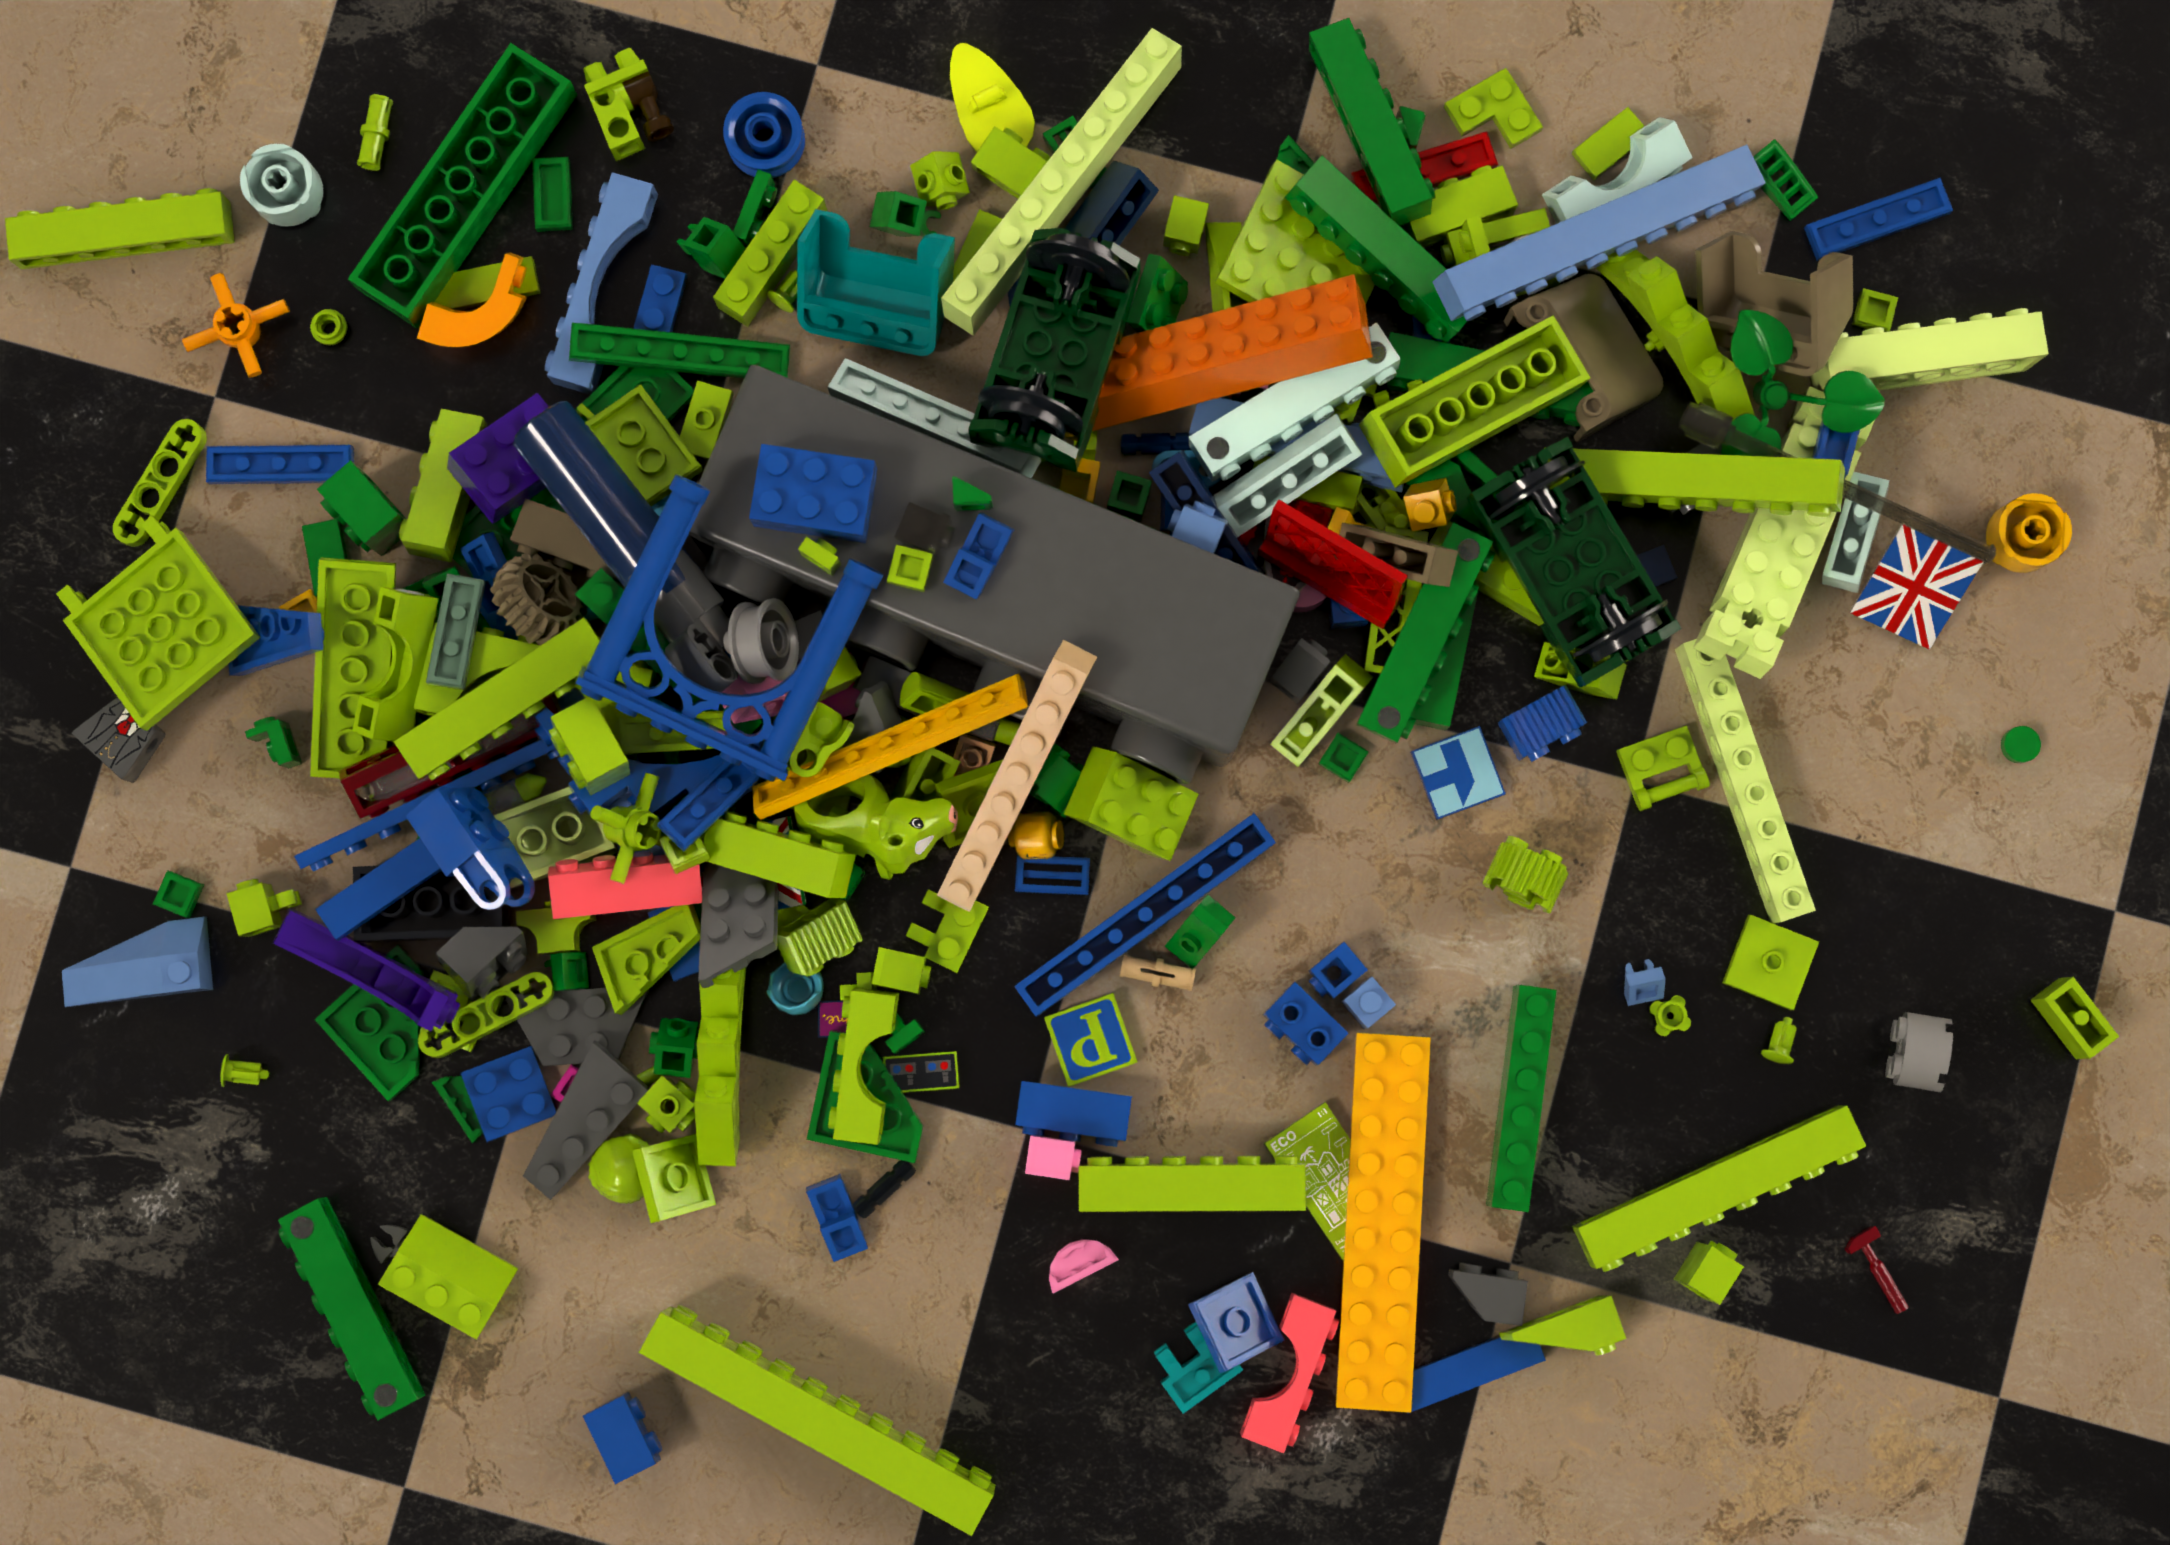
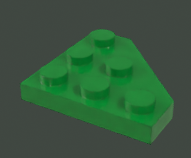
[315,944,425,1101]
[806,1030,924,1163]

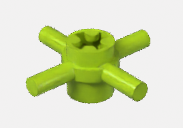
[590,773,667,884]

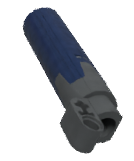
[513,401,738,699]

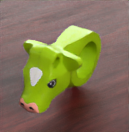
[793,774,958,880]

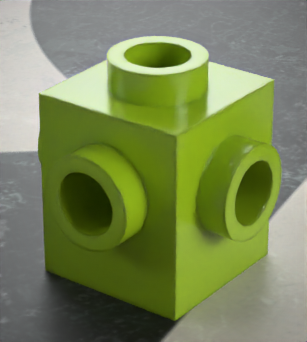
[910,151,970,210]
[637,1075,696,1133]

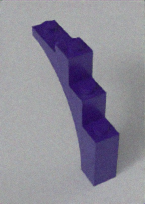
[273,908,460,1031]

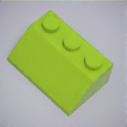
[378,1214,518,1340]

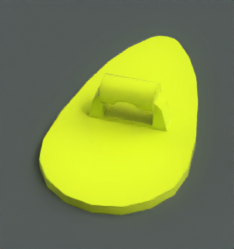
[950,43,1035,152]

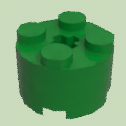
[1029,743,1084,818]

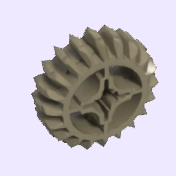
[490,553,587,645]

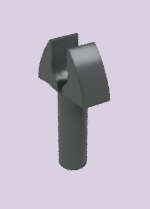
[370,1225,410,1263]

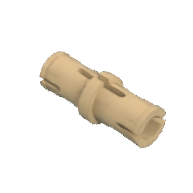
[1119,954,1196,991]

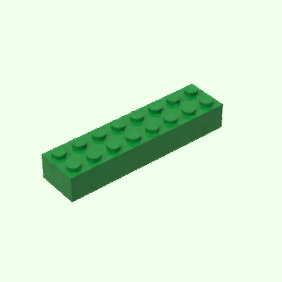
[348,43,578,328]

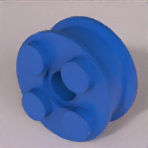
[723,92,805,178]

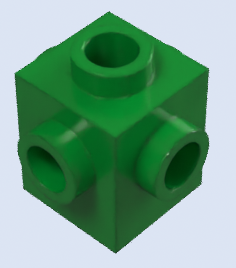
[649,1018,698,1078]

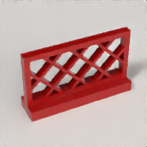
[1257,500,1408,629]

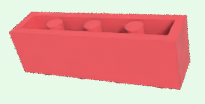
[548,851,702,919]

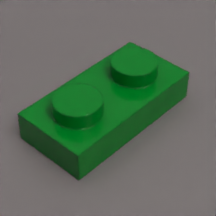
[733,170,777,248]

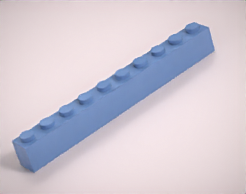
[1432,145,1766,321]

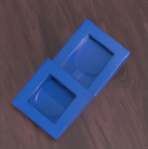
[943,513,1015,600]
[806,1174,868,1262]

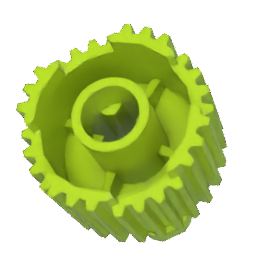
[1483,836,1569,914]

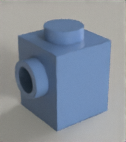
[1167,501,1228,554]

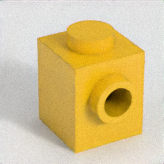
[1403,478,1457,532]

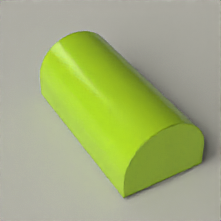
[900,672,971,714]

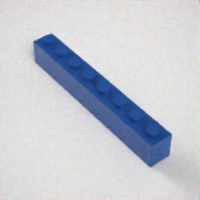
[1014,813,1276,1017]

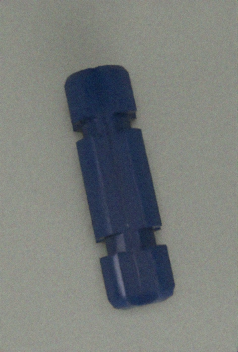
[1121,432,1191,455]

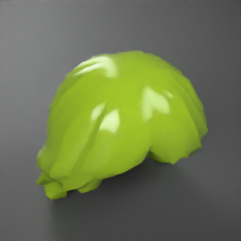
[588,1133,649,1204]

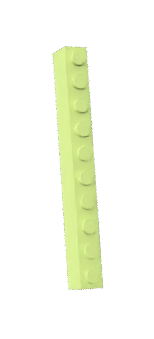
[941,28,1182,336]

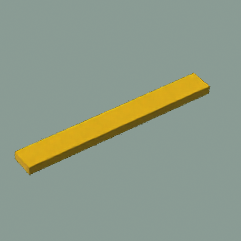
[752,673,1029,820]

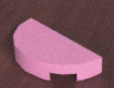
[1049,1239,1119,1293]

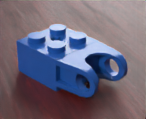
[406,787,535,910]

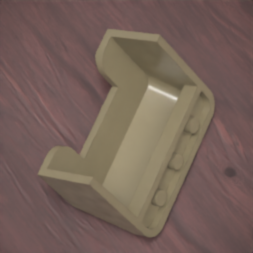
[1695,231,1853,376]

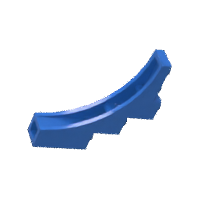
[535,707,766,816]

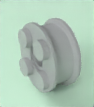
[723,598,799,684]

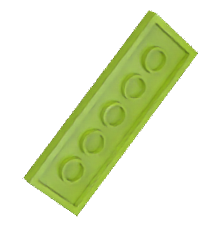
[310,557,396,781]

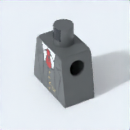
[72,697,166,783]

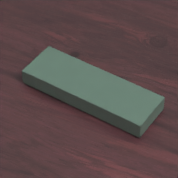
[426,574,486,690]

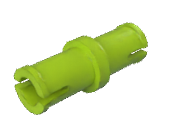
[357,94,393,171]

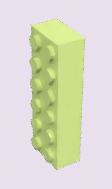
[1810,308,2049,392]

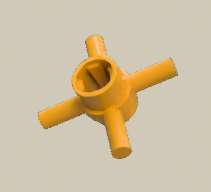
[182,273,290,378]

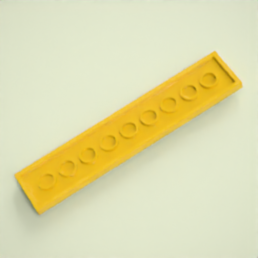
[1336,1033,1431,1413]

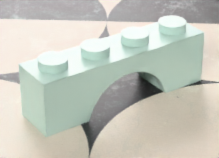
[1542,117,1693,224]

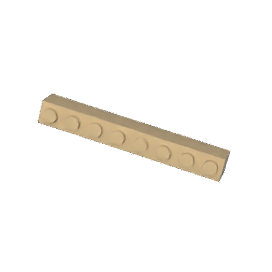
[937,640,1097,912]

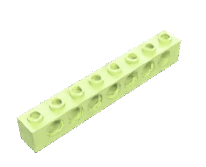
[1675,639,1816,924]

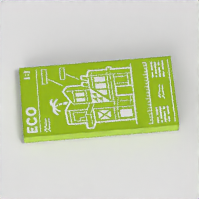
[1264,1102,1350,1261]

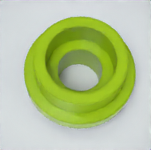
[310,309,348,345]

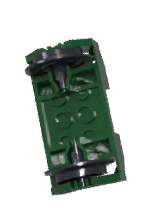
[968,228,1141,472]
[1467,437,1682,688]

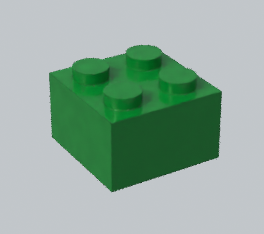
[317,460,406,556]

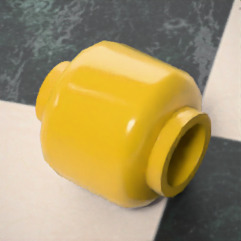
[1008,811,1064,860]

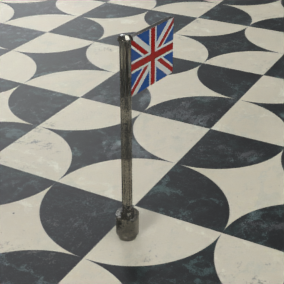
[1677,401,1996,650]

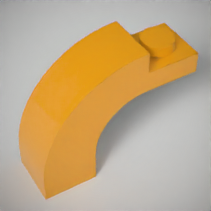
[417,253,527,347]

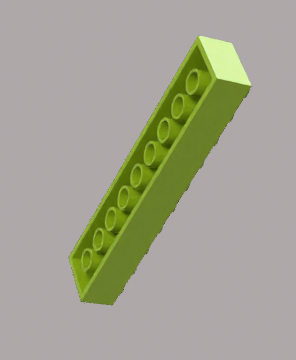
[638,1305,996,1536]

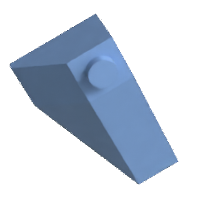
[62,917,213,1007]

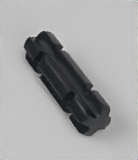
[852,1160,916,1219]

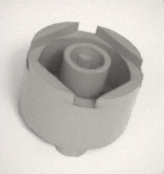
[1885,1012,1953,1092]

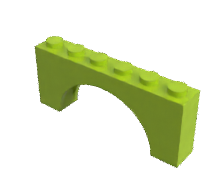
[413,622,656,760]

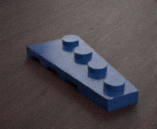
[228,605,324,676]

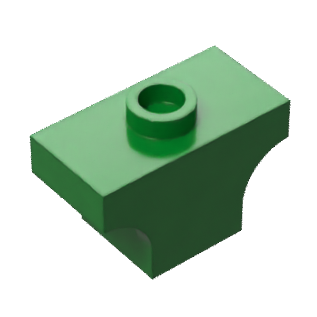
[1165,894,1236,969]

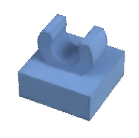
[1624,959,1666,1006]

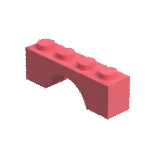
[1240,1293,1339,1453]

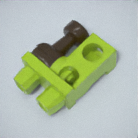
[584,48,674,161]

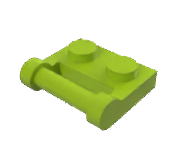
[1616,725,1710,811]

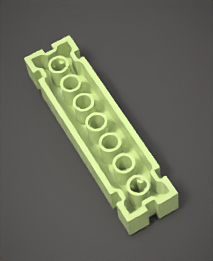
[1693,386,1875,679]

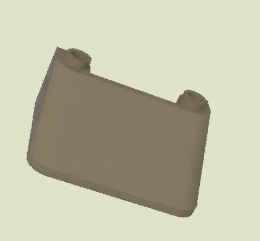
[1504,274,1663,443]

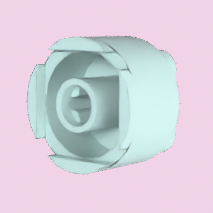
[240,144,323,226]

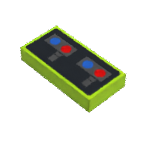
[883,1051,960,1093]

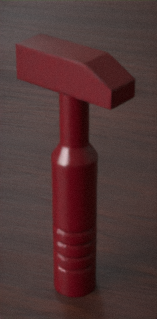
[1845,1226,1909,1314]

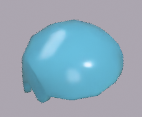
[766,962,824,1015]

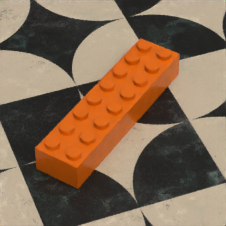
[1092,274,1373,431]

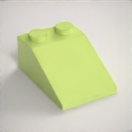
[493,787,618,889]

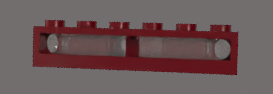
[339,696,559,819]

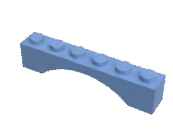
[545,172,658,395]

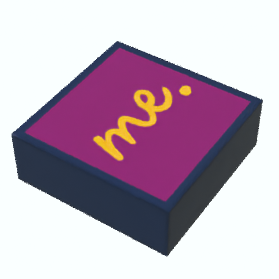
[818,1001,848,1038]

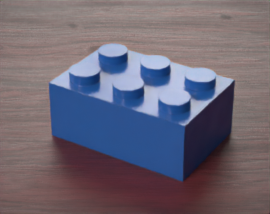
[749,444,878,543]

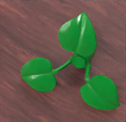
[1721,309,1885,457]

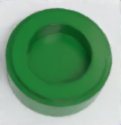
[2001,726,2041,763]

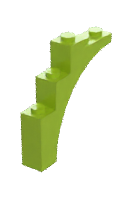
[1596,249,1755,444]
[694,966,747,1167]

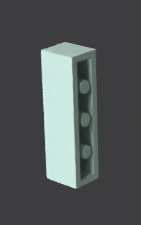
[1214,413,1362,537]

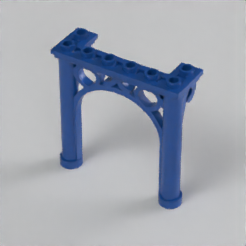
[575,474,884,782]

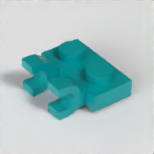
[1154,1321,1243,1414]

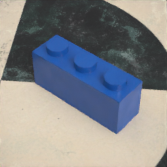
[1015,1081,1132,1147]

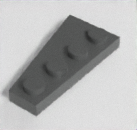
[523,1040,650,1200]

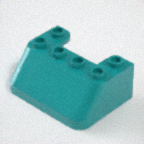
[797,209,955,356]

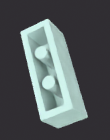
[1822,472,1890,593]

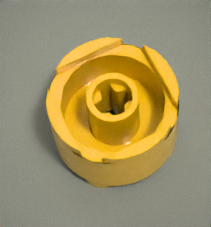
[1986,493,2072,573]

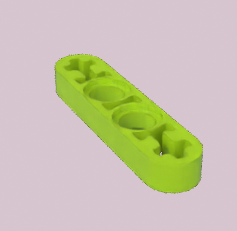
[113,419,207,547]
[418,972,555,1058]

